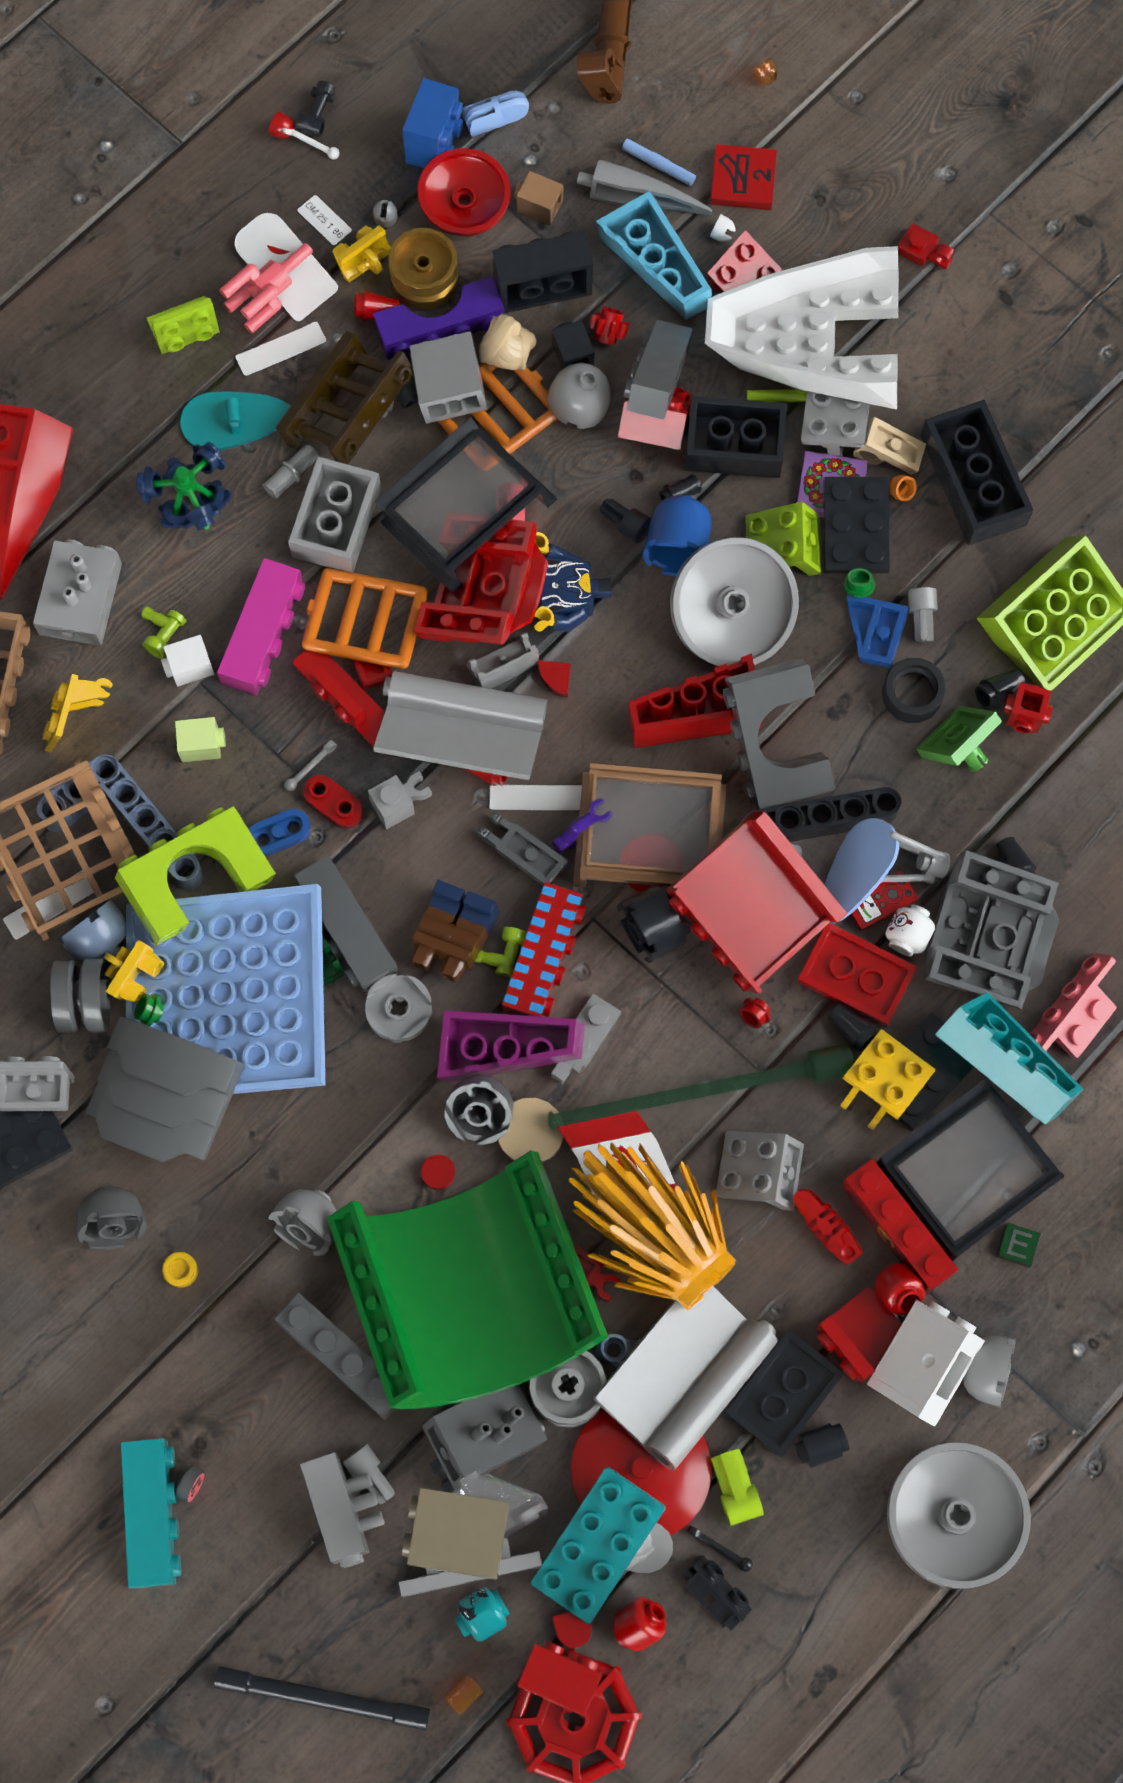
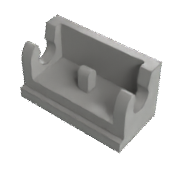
[467,632,539,689]

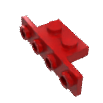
[293,650,385,748]

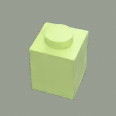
[175,717,226,762]

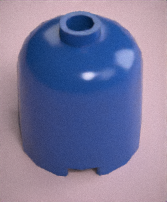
[643,495,712,577]

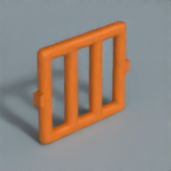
[437,363,557,472]
[301,568,428,669]

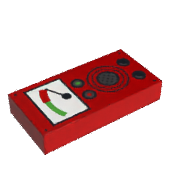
[850,871,919,932]

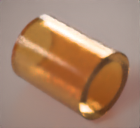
[444,1673,484,1716]

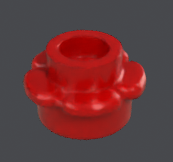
[739,998,771,1029]

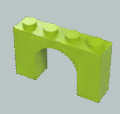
[115,806,276,946]

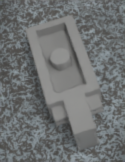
[551,994,621,1084]

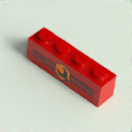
[841,1159,959,1295]

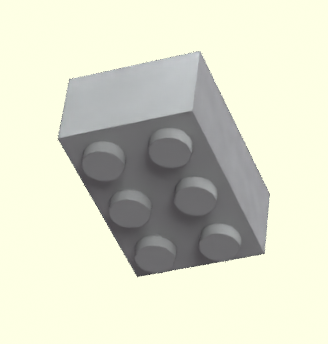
[288,457,381,573]

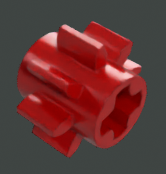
[589,307,630,345]

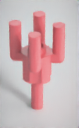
[219,243,313,334]

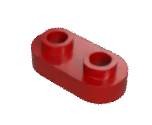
[303,775,363,829]

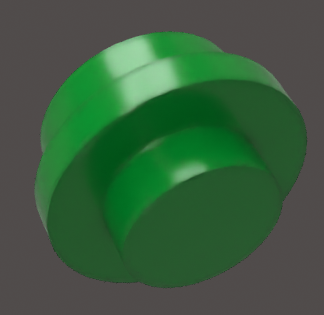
[843,568,876,598]
[134,993,164,1026]

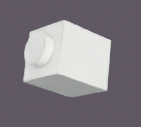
[161,635,214,687]

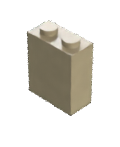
[402,1488,509,1580]

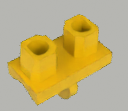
[332,225,391,283]
[103,940,164,1004]

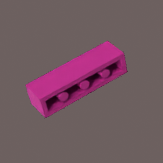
[217,558,305,696]

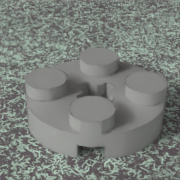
[365,974,433,1043]

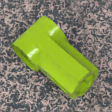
[711,1449,764,1526]

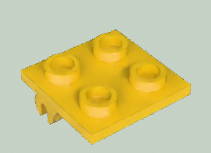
[42,674,113,753]
[840,1029,936,1131]

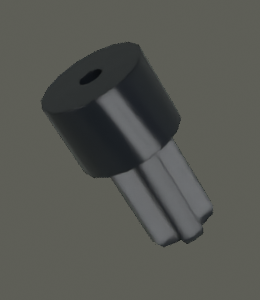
[599,498,651,543]

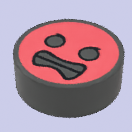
[176,1466,205,1504]

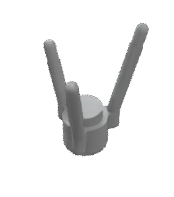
[882,831,950,884]

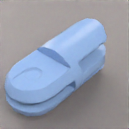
[461,91,529,137]

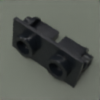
[682,1555,752,1631]

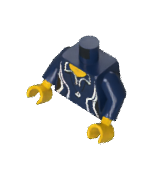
[534,532,612,632]

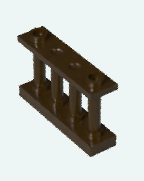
[275,331,414,465]

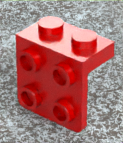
[816,1288,902,1384]

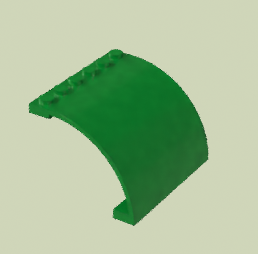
[327,1150,608,1409]

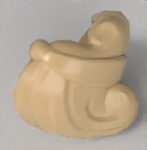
[478,314,537,370]

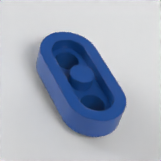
[248,809,311,857]

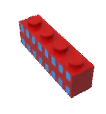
[502,882,587,1017]

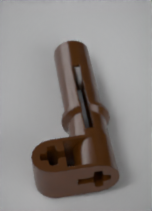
[577,0,632,104]

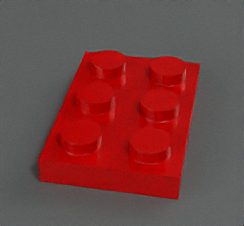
[797,923,917,1028]

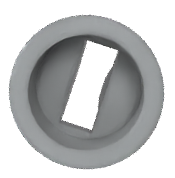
[373,200,398,228]

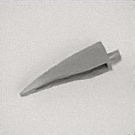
[577,159,713,215]

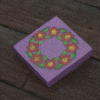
[797,451,868,517]

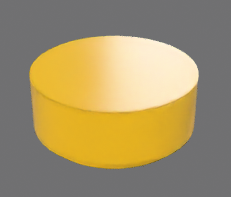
[162,1252,198,1288]

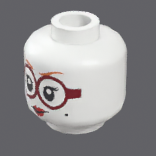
[885,905,935,957]

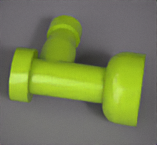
[141,606,187,659]
[475,926,527,978]

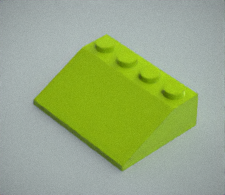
[977,535,1123,691]

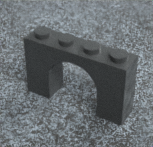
[723,658,835,809]
[275,1293,396,1422]

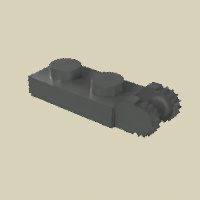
[476,811,568,886]

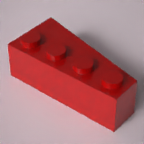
[628,653,763,749]

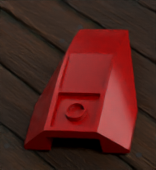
[0,404,73,600]

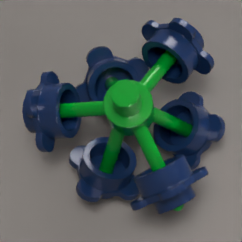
[136,442,231,531]

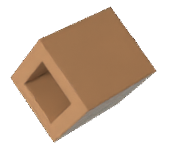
[514,171,563,226]

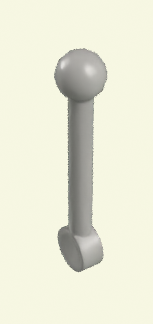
[284,740,337,791]

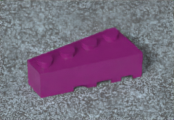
[437,1010,585,1083]

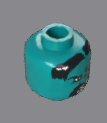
[454,1587,510,1642]

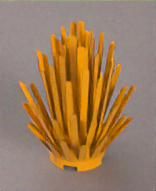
[569,1143,737,1311]

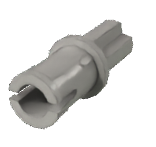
[262,445,319,499]

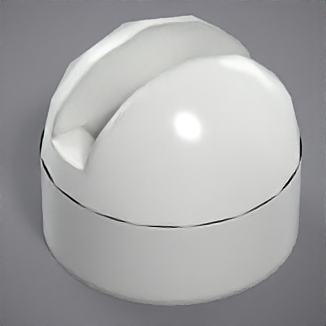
[709,214,736,242]

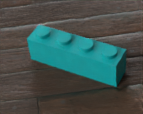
[121,1438,182,1589]

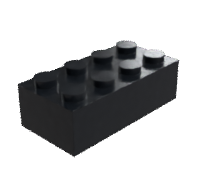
[920,400,1034,546]

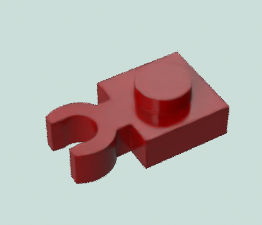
[574,1245,622,1302]

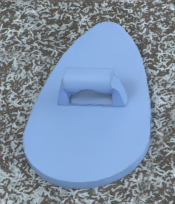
[825,818,899,924]

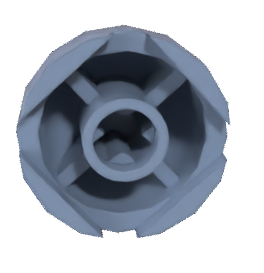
[58,899,127,962]

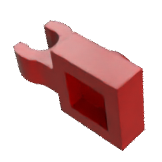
[898,223,954,269]

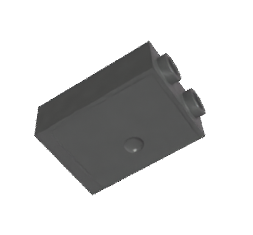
[422,1385,548,1490]

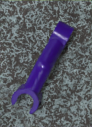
[552,799,613,854]

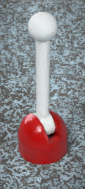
[268,111,339,160]

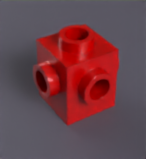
[1003,682,1053,734]

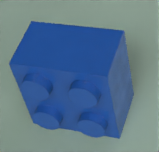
[403,78,464,168]

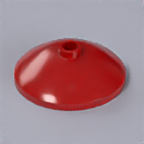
[418,148,510,236]

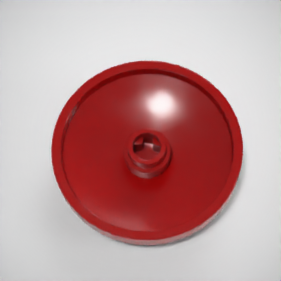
[571,1409,712,1535]

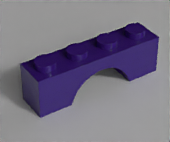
[373,277,505,360]

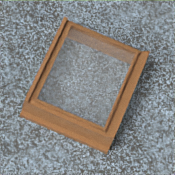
[573,763,727,888]

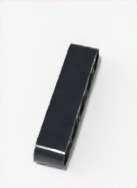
[742,787,902,842]

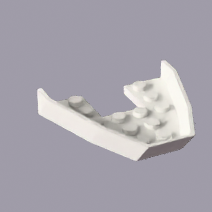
[705,246,899,409]

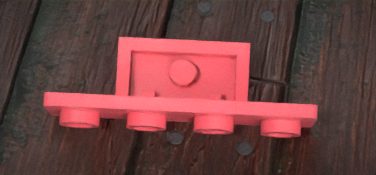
[1029,953,1117,1058]

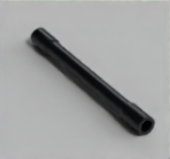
[214,1666,430,1731]

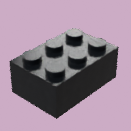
[492,231,593,313]
[685,396,787,478]

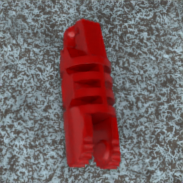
[793,1188,864,1266]

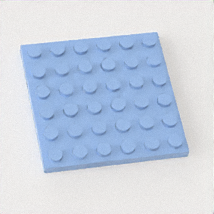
[126,884,325,1094]

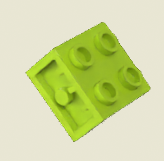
[147,296,220,354]
[745,501,821,576]

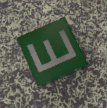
[997,1223,1041,1268]

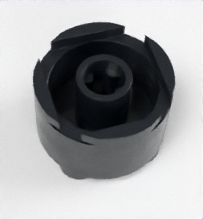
[617,885,691,963]

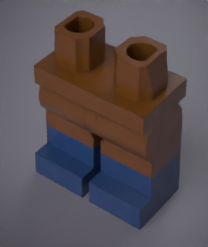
[411,879,500,983]

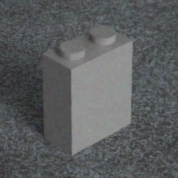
[410,331,487,424]

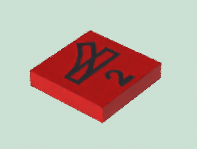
[710,144,777,210]

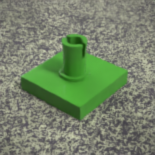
[916,705,1002,771]

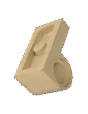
[853,417,926,475]

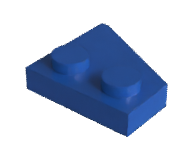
[847,594,908,669]

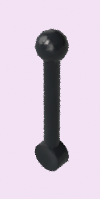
[687,1525,753,1572]

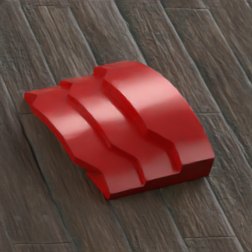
[413,513,548,645]

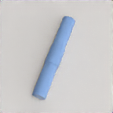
[622,138,696,186]

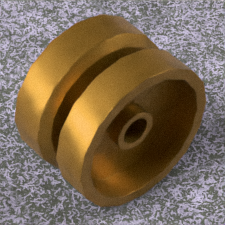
[389,228,458,310]

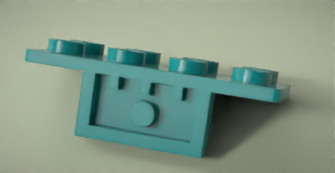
[531,1467,666,1624]

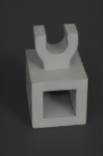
[368,771,432,830]

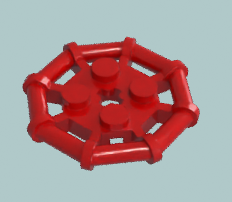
[506,1648,642,1783]

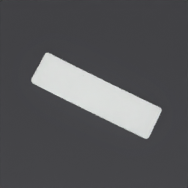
[235,322,326,376]
[490,785,582,810]
[3,870,94,940]

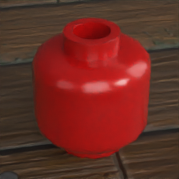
[874,1263,926,1315]
[613,1597,666,1652]

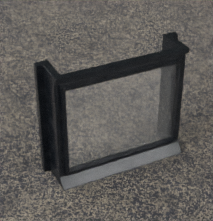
[375,417,557,593]
[876,1077,1064,1262]

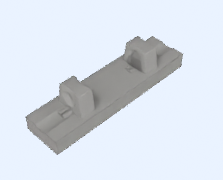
[399,1538,542,1597]

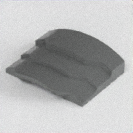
[923,850,1060,1010]
[85,1016,245,1162]

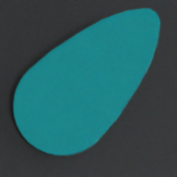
[180,392,291,451]

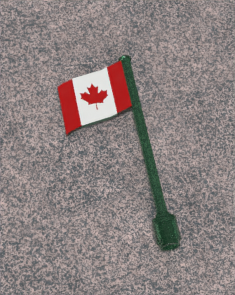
[547,1045,854,1197]

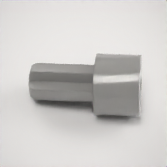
[908,587,938,643]
[342,1443,395,1504]

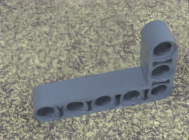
[37,754,203,890]

